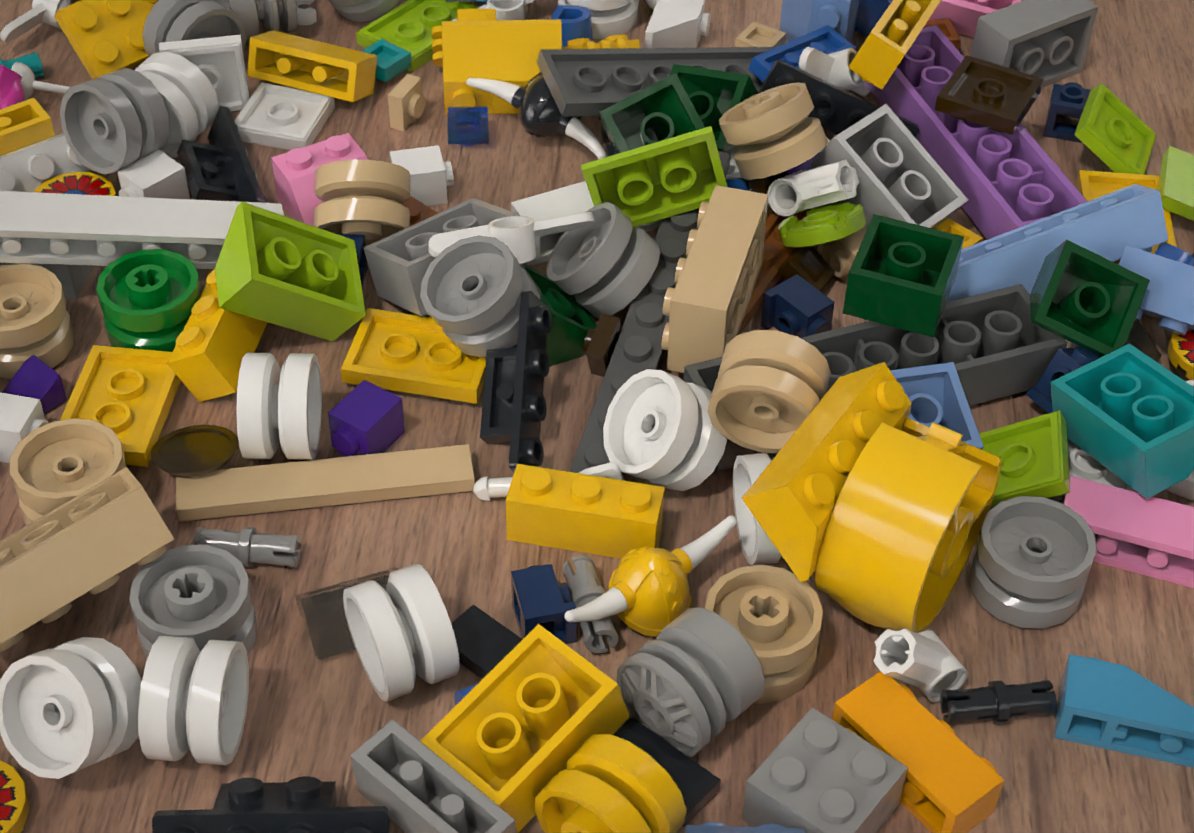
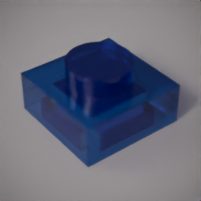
[448,107,489,146]

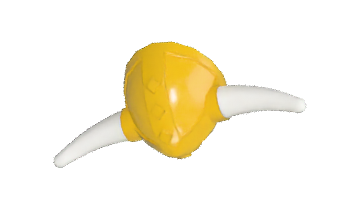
[564,515,737,637]

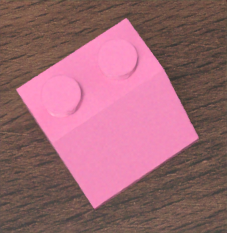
[271,133,368,226]

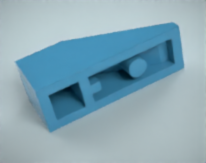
[1054,654,1194,768]

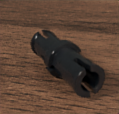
[940,680,1056,725]

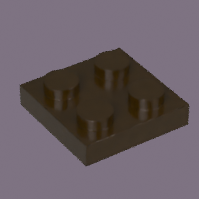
[935,55,1044,135]

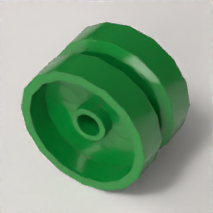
[96,249,202,352]

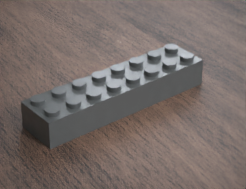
[683,284,1068,471]

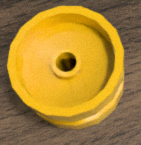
[535,734,687,833]

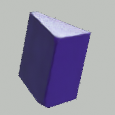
[1,355,67,414]

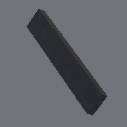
[451,604,721,827]

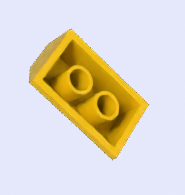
[442,19,562,115]
[420,624,629,833]

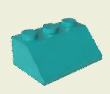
[1050,344,1194,499]

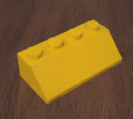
[741,362,912,582]

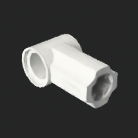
[767,160,859,216]
[873,628,968,702]

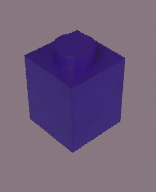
[328,380,405,457]

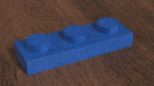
[748,25,856,83]

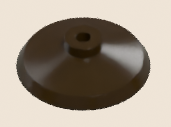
[151,425,239,476]

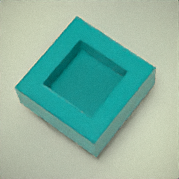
[362,39,411,82]

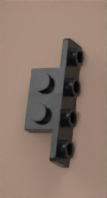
[759,60,920,138]
[177,106,267,203]
[480,291,552,472]
[152,776,390,833]

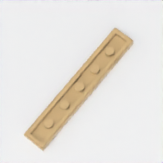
[176,444,475,522]

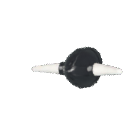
[466,72,607,159]

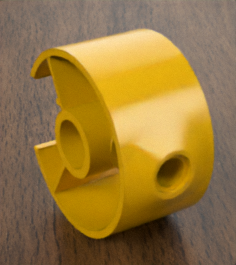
[815,417,1002,633]

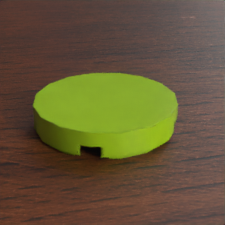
[778,202,867,247]

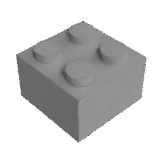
[742,707,908,833]

